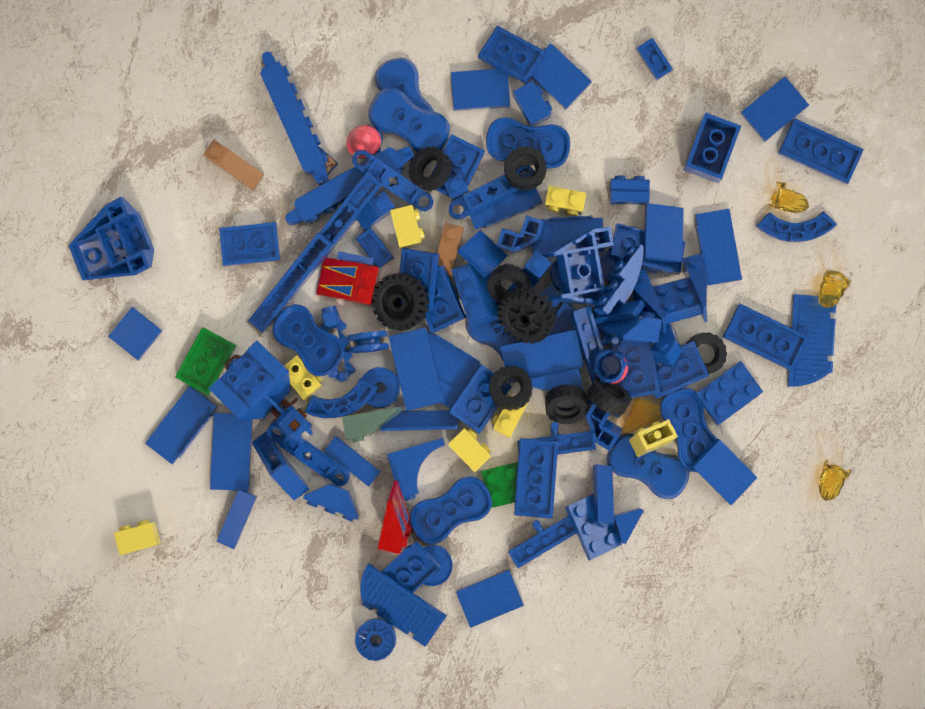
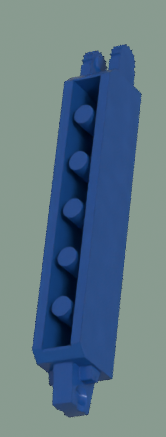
[260,52,329,185]
[285,146,414,225]

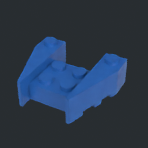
[543,226,614,307]
[631,254,708,333]

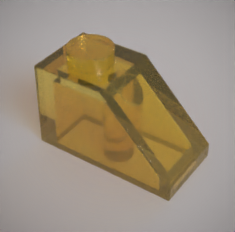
[622,397,661,434]

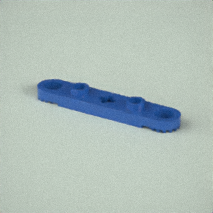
[352,149,434,212]
[448,165,534,220]
[267,422,350,487]

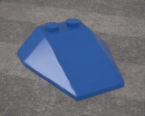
[68,197,155,280]

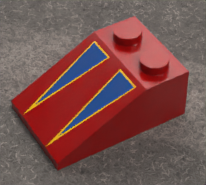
[316,258,380,307]
[377,480,412,554]

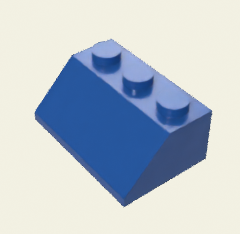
[451,264,500,328]
[597,309,662,343]

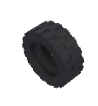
[408,146,452,191]
[504,146,547,191]
[487,264,532,303]
[686,332,727,374]
[489,365,533,411]
[587,377,632,416]
[545,384,588,424]

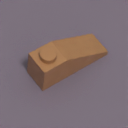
[203,139,264,190]
[438,222,464,280]

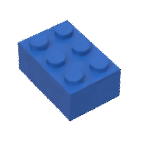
[683,112,741,183]

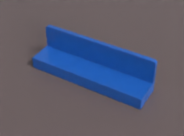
[380,410,458,431]

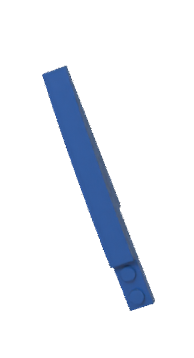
[248,172,383,333]

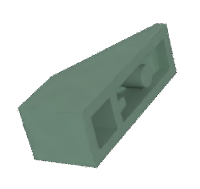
[342,407,403,443]

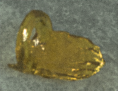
[768,182,809,213]
[818,269,852,308]
[819,459,852,501]

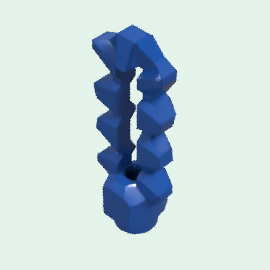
[320,306,356,382]

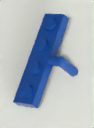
[571,306,619,383]
[517,422,596,455]
[508,516,576,568]

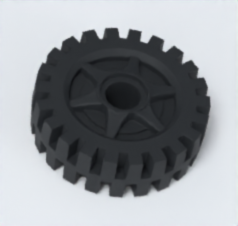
[371,273,430,331]
[497,286,557,344]

